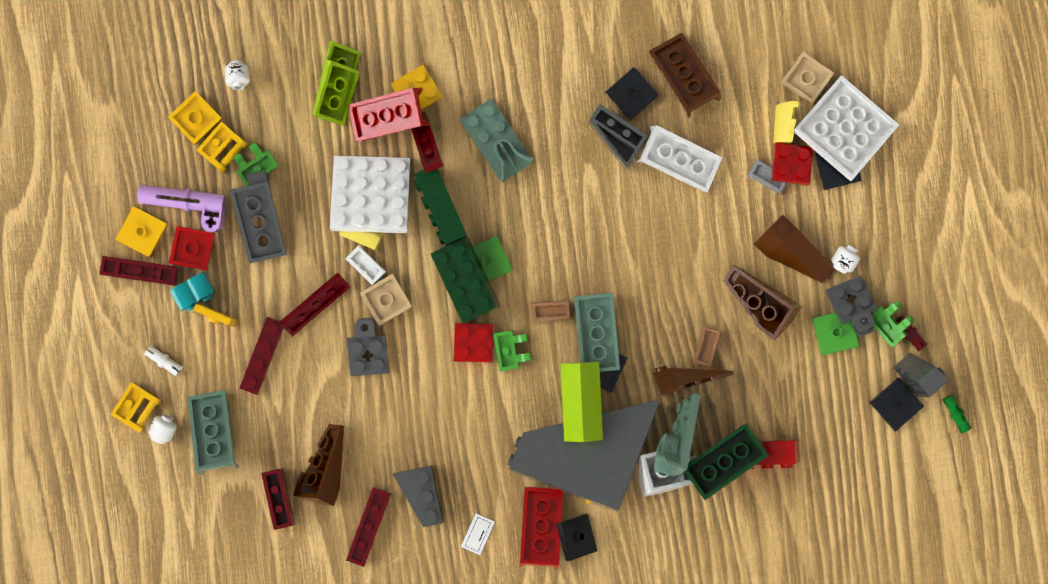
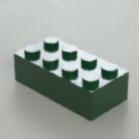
[413,169,467,246]
[431,237,501,323]
[684,423,771,500]

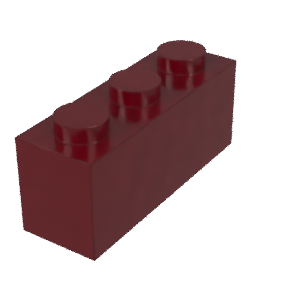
[261,468,296,530]

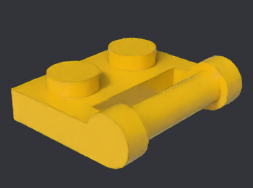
[196,122,248,173]
[110,382,161,433]

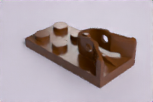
[649,33,721,118]

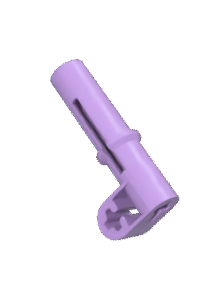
[137,185,227,232]

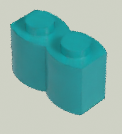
[170,272,216,312]

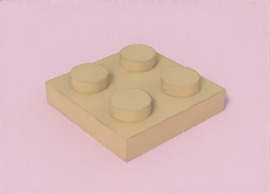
[781,51,834,105]
[360,274,412,326]

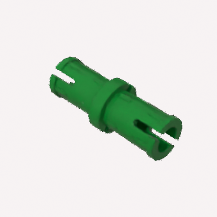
[942,394,972,434]

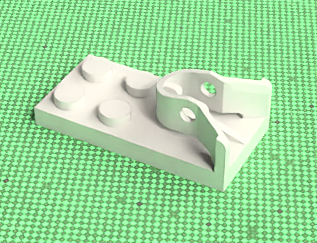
[636,125,722,192]

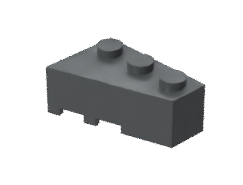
[589,104,648,170]
[893,353,948,397]
[393,465,443,527]

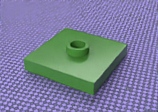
[473,235,513,281]
[812,313,859,355]

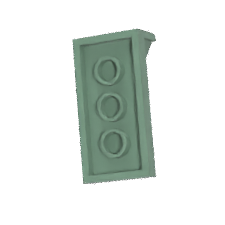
[460,98,534,183]
[574,293,620,372]
[187,390,239,475]
[653,393,701,477]

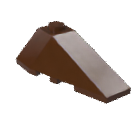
[754,215,835,283]
[723,265,802,340]
[652,366,734,395]
[293,424,344,506]

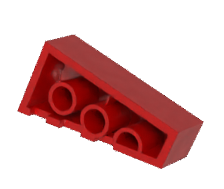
[751,439,799,469]

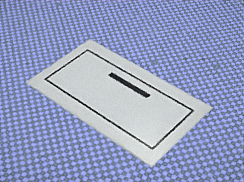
[461,513,495,555]

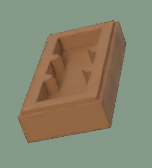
[531,300,571,322]
[692,326,721,368]

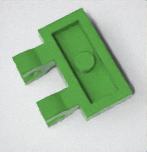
[233,142,279,186]
[872,301,915,348]
[493,330,532,371]

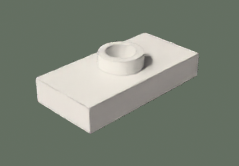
[345,245,386,285]

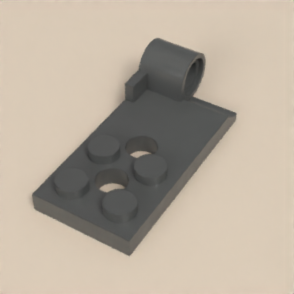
[230,170,287,264]

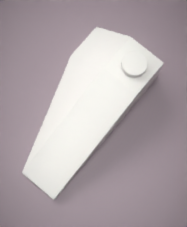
[638,452,698,497]

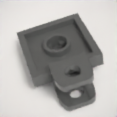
[825,275,877,337]
[347,318,389,376]

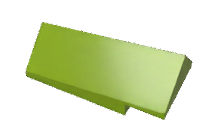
[313,41,361,126]
[560,361,603,442]

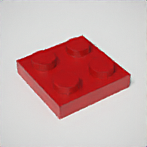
[771,142,813,186]
[169,226,215,271]
[454,323,493,363]

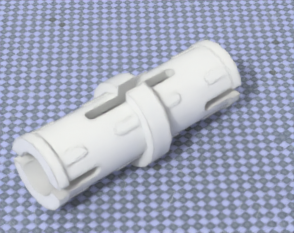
[144,345,183,377]

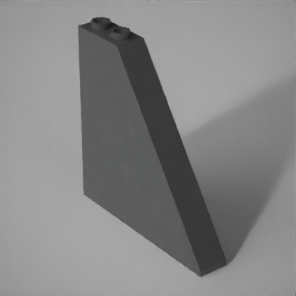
[507,401,659,512]

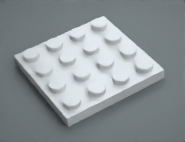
[794,75,899,181]
[330,156,411,233]

